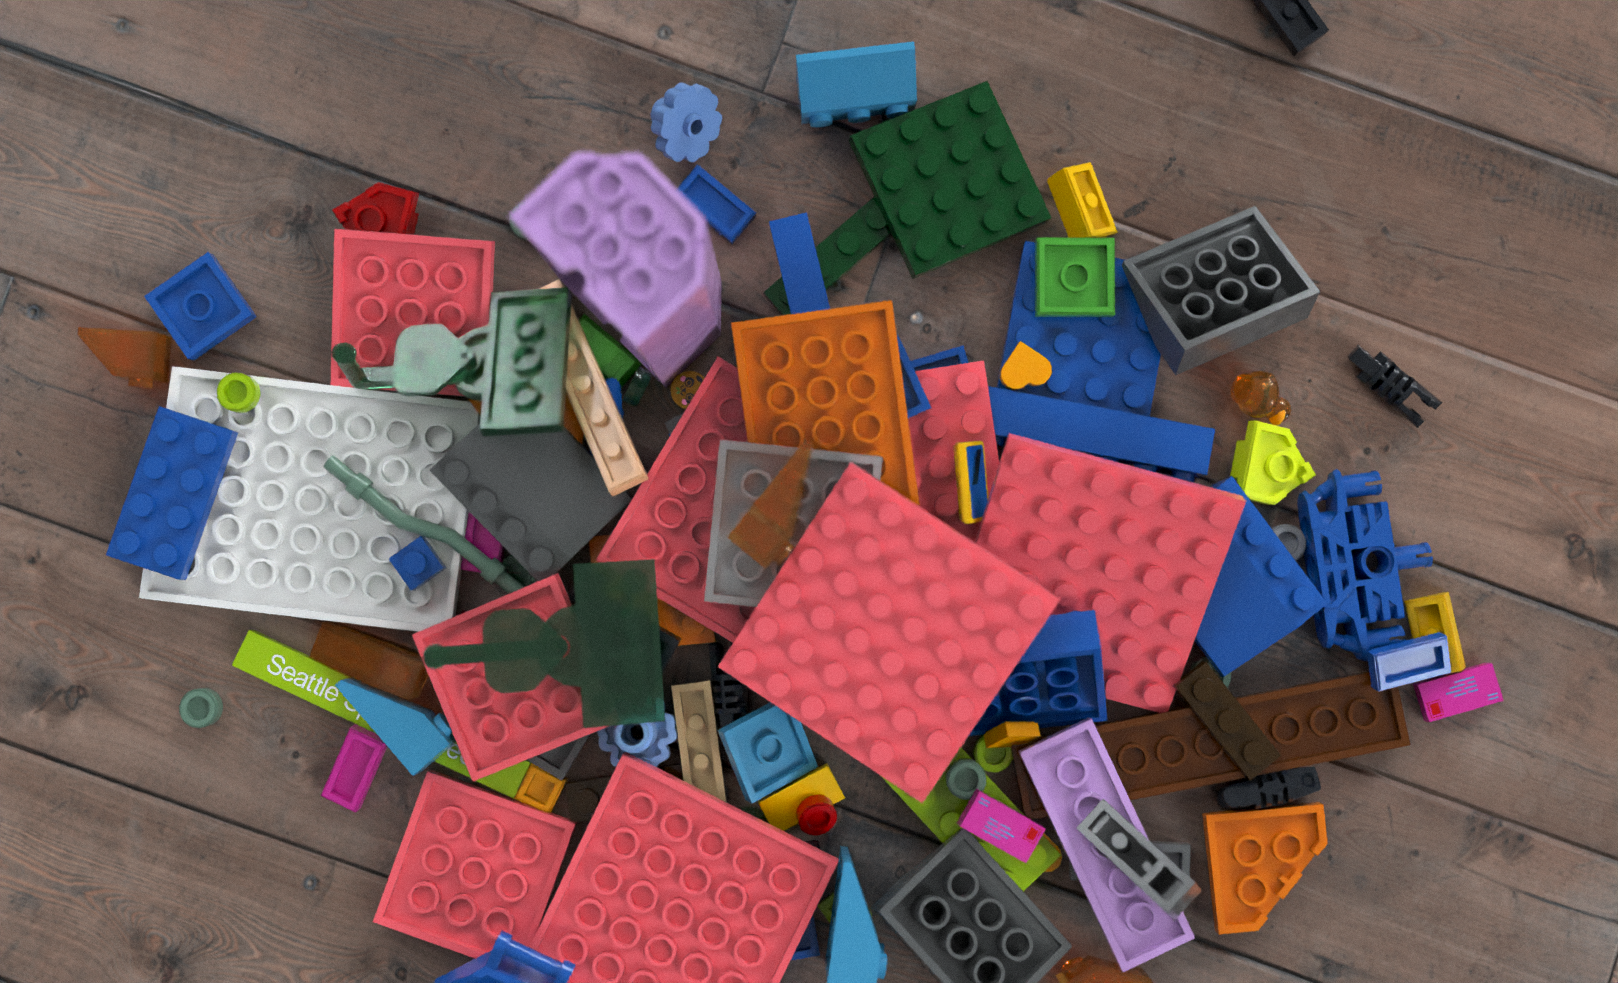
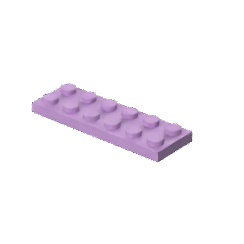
[1018,717,1195,972]

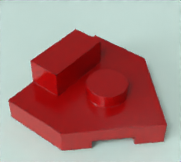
[332,182,419,235]

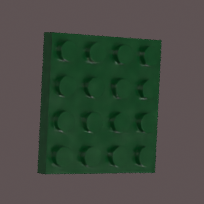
[848,81,1052,279]

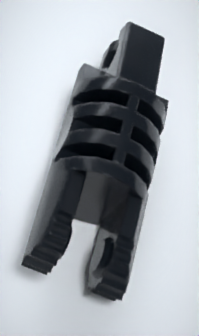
[1348,345,1443,428]
[709,642,750,728]
[1215,767,1321,810]

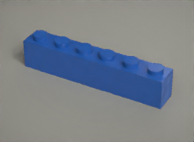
[988,386,1215,483]

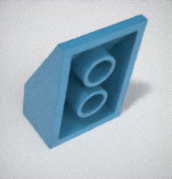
[825,846,887,983]

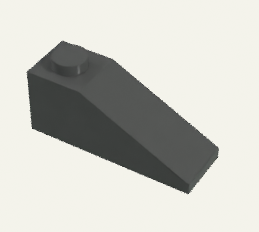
[1076,799,1202,920]

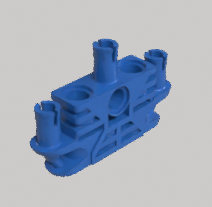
[1297,469,1433,662]

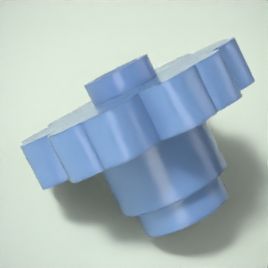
[651,82,722,162]

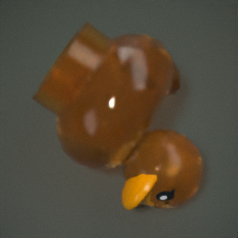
[1230,371,1291,425]

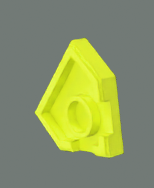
[1230,420,1316,505]

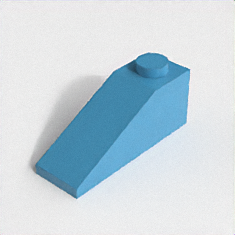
[335,678,456,776]

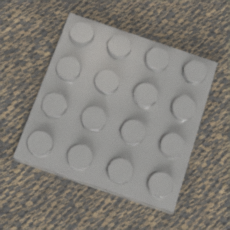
[704,440,883,607]

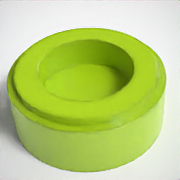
[217,373,260,413]
[973,735,1013,772]

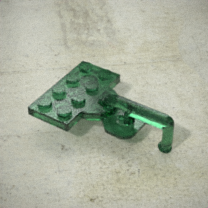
[332,287,572,437]
[423,559,665,728]

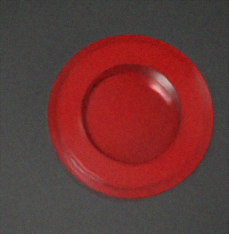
[796,795,837,836]

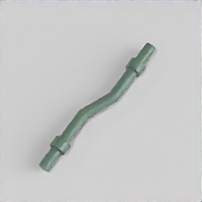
[323,455,525,594]

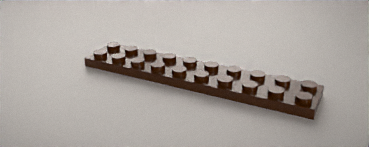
[1011,671,1411,820]

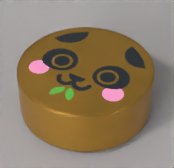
[671,371,704,410]

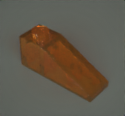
[727,440,815,569]
[309,620,428,700]

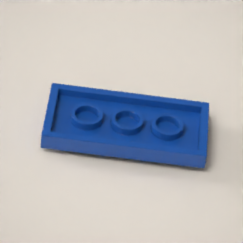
[106,406,239,580]

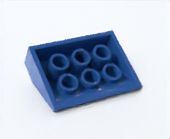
[1195,476,1328,677]
[969,610,1108,736]

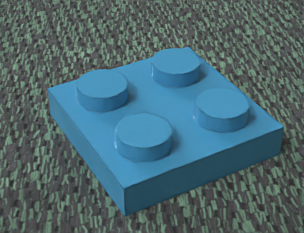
[717,702,818,803]

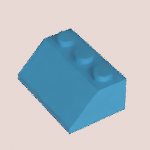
[796,41,917,128]

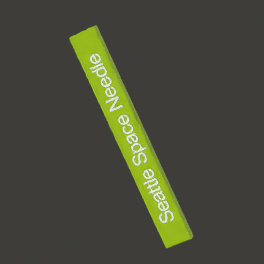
[232,630,532,799]

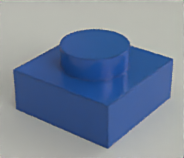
[389,536,446,591]

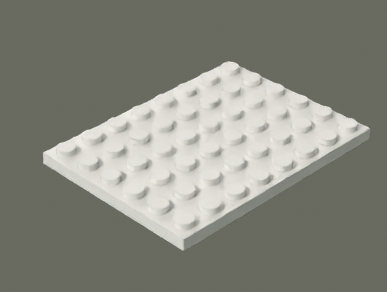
[139,366,482,632]

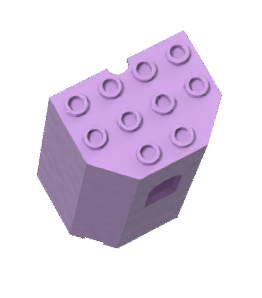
[509,152,722,388]

